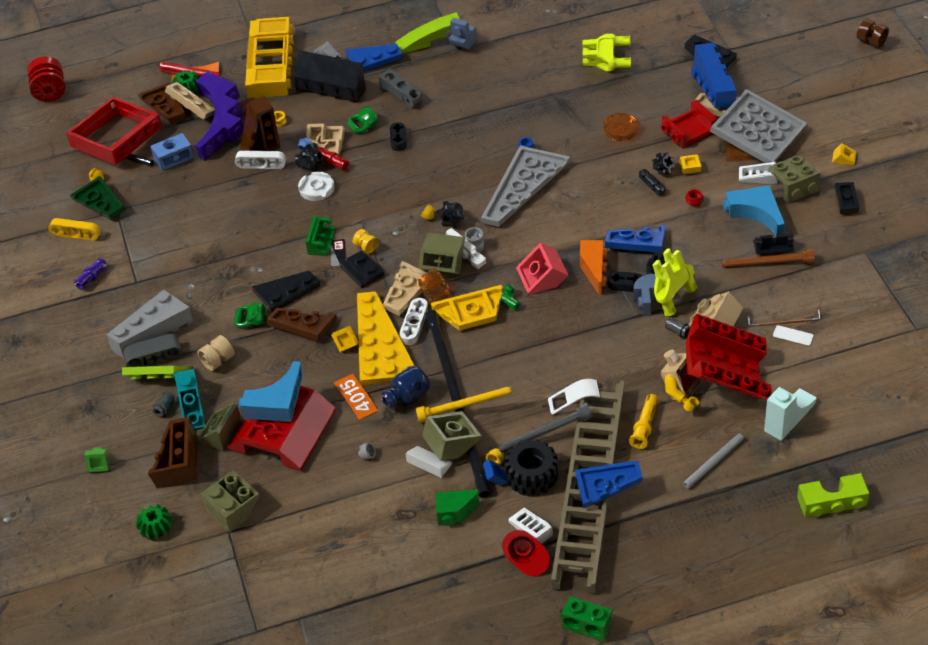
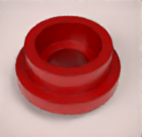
[685,189,704,206]

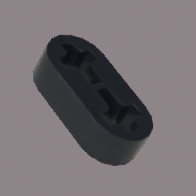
[390,122,407,151]
[608,271,642,292]

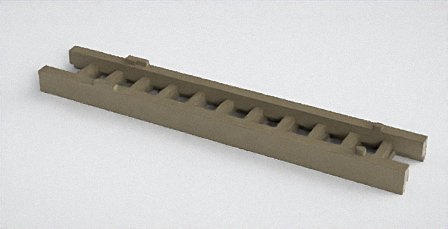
[551,377,625,593]

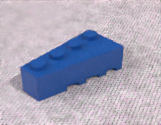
[691,43,737,108]

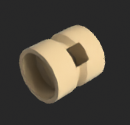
[197,335,235,371]

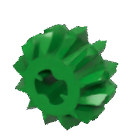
[172,70,200,94]
[136,504,172,540]

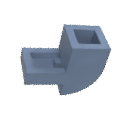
[449,18,477,49]
[633,274,657,316]

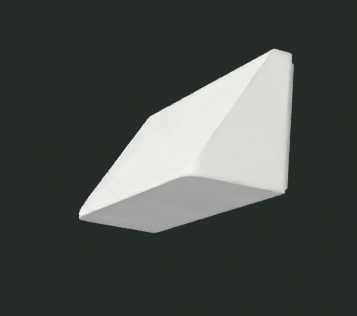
[406,446,453,478]

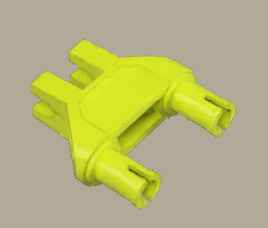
[583,34,631,71]
[653,249,697,316]

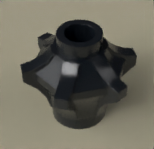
[295,144,323,172]
[436,201,464,229]

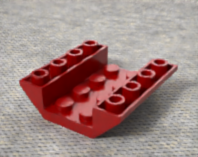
[685,314,772,401]
[227,379,336,471]

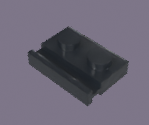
[340,250,384,289]

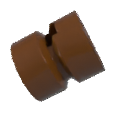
[857,18,889,48]

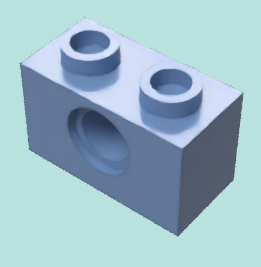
[151,133,194,171]

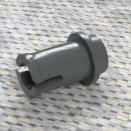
[665,317,691,338]
[152,391,175,417]

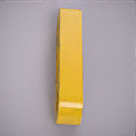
[48,218,101,241]

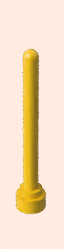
[416,387,512,423]

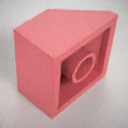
[516,242,568,295]

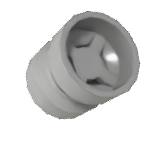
[465,227,484,253]

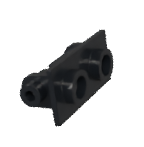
[753,232,794,255]

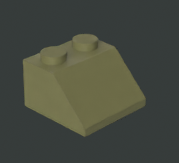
[422,411,482,461]

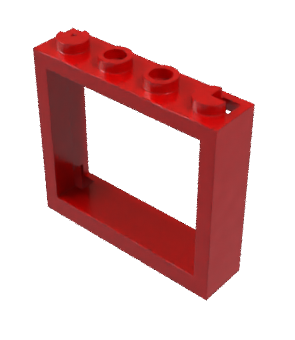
[66,96,162,165]

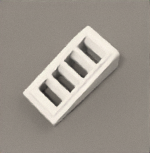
[739,162,778,184]
[508,508,553,544]

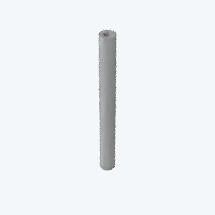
[683,433,744,489]

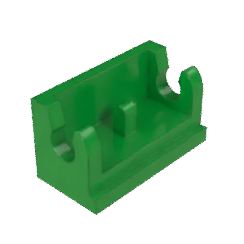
[306,216,335,256]

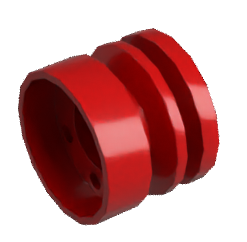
[27,56,66,102]

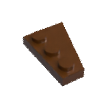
[138,82,186,123]
[267,308,337,341]

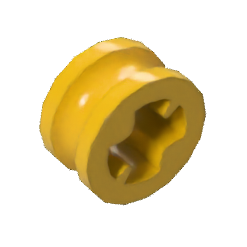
[274,111,287,127]

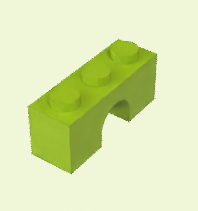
[797,473,869,518]

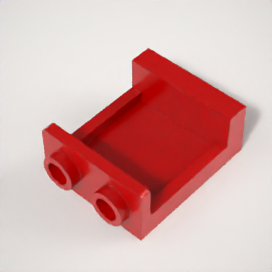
[661,100,718,149]

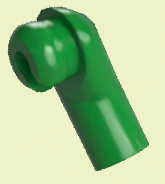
[501,284,520,311]

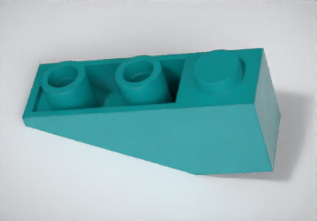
[174,369,205,429]

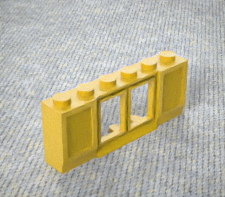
[245,17,294,98]

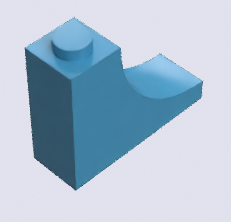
[723,185,785,237]
[239,361,303,422]

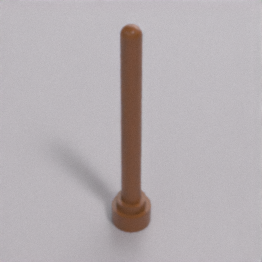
[721,249,815,267]

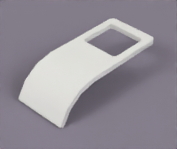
[548,379,600,415]

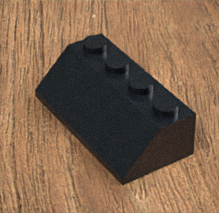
[294,50,366,102]

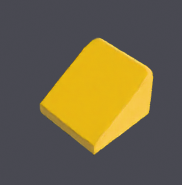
[832,143,856,165]

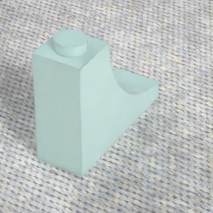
[764,387,817,441]

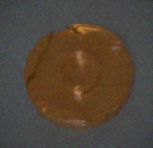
[603,113,639,141]

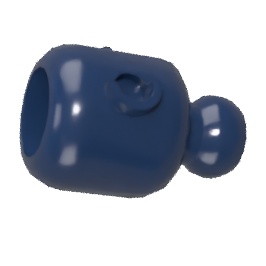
[381,365,430,408]

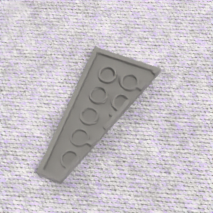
[481,146,571,227]

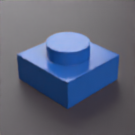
[483,459,508,486]

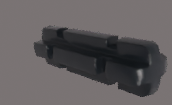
[639,169,666,196]

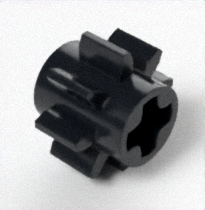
[652,152,675,175]

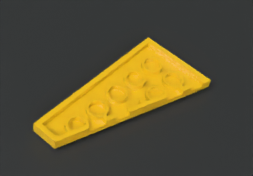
[357,291,414,385]

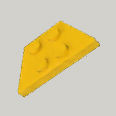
[431,285,503,331]

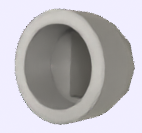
[358,442,376,460]

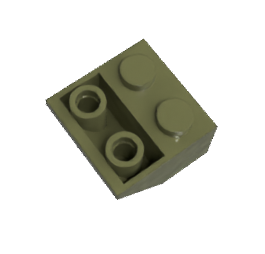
[418,233,465,275]
[200,470,260,533]

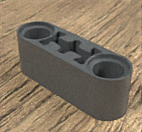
[123,334,182,367]

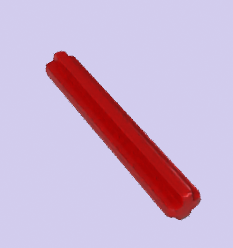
[159,62,221,77]

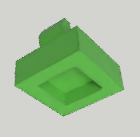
[84,447,109,472]

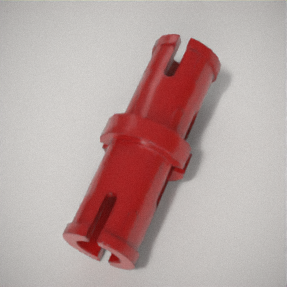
[318,147,349,171]

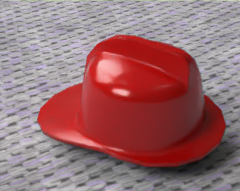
[502,530,550,576]

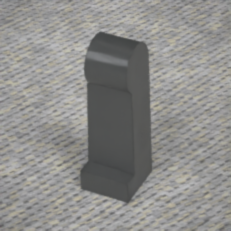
[379,69,423,108]

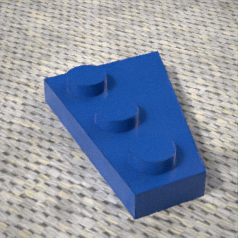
[345,44,403,72]
[605,225,666,253]
[575,460,643,509]

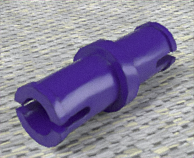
[74,258,108,290]

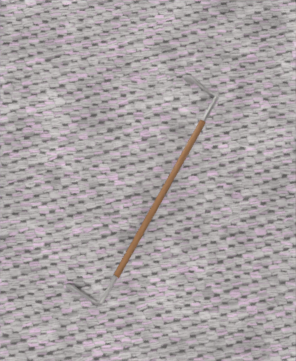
[747,309,821,326]

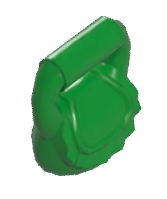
[347,106,379,134]
[234,302,266,328]

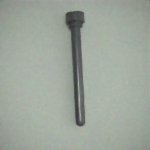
[499,403,593,452]

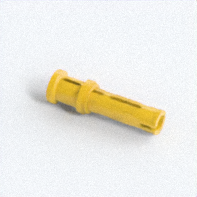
[629,394,659,449]

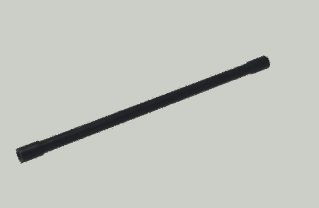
[426,310,491,498]

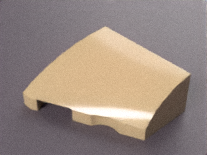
[306,124,345,156]

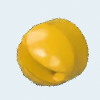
[89,168,104,181]
[420,204,436,220]
[486,448,504,464]

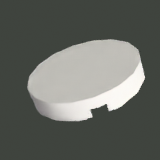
[298,172,335,201]

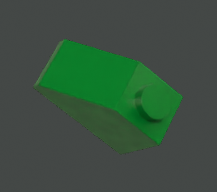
[436,489,479,526]

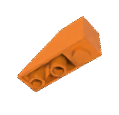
[580,240,607,295]

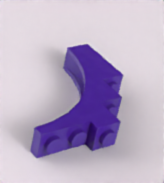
[195,71,244,161]

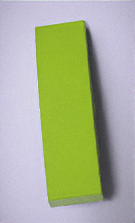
[395,12,460,54]

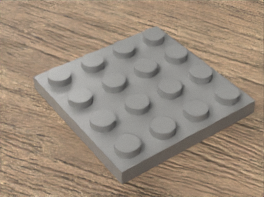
[710,89,807,163]

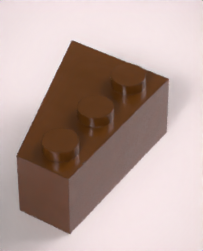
[240,96,280,151]
[148,417,197,488]

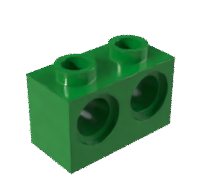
[561,596,612,642]

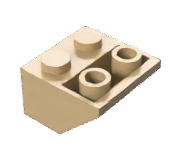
[689,291,743,327]

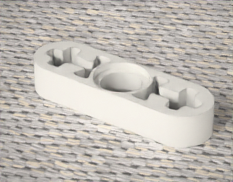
[235,151,287,169]
[400,298,428,346]

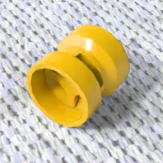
[352,229,379,254]

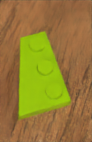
[122,366,194,379]

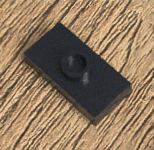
[834,182,859,214]

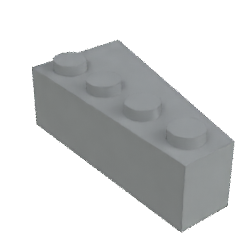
[106,290,193,359]

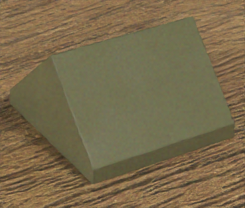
[197,401,242,452]

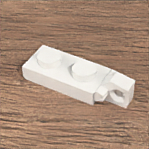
[446,228,487,269]

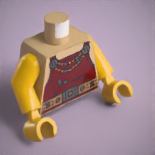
[661,350,703,411]

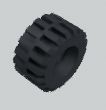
[505,439,558,496]

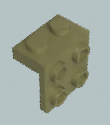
[769,156,820,203]

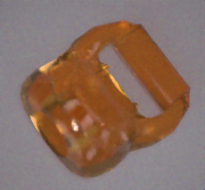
[417,268,450,303]

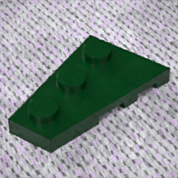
[70,176,126,220]

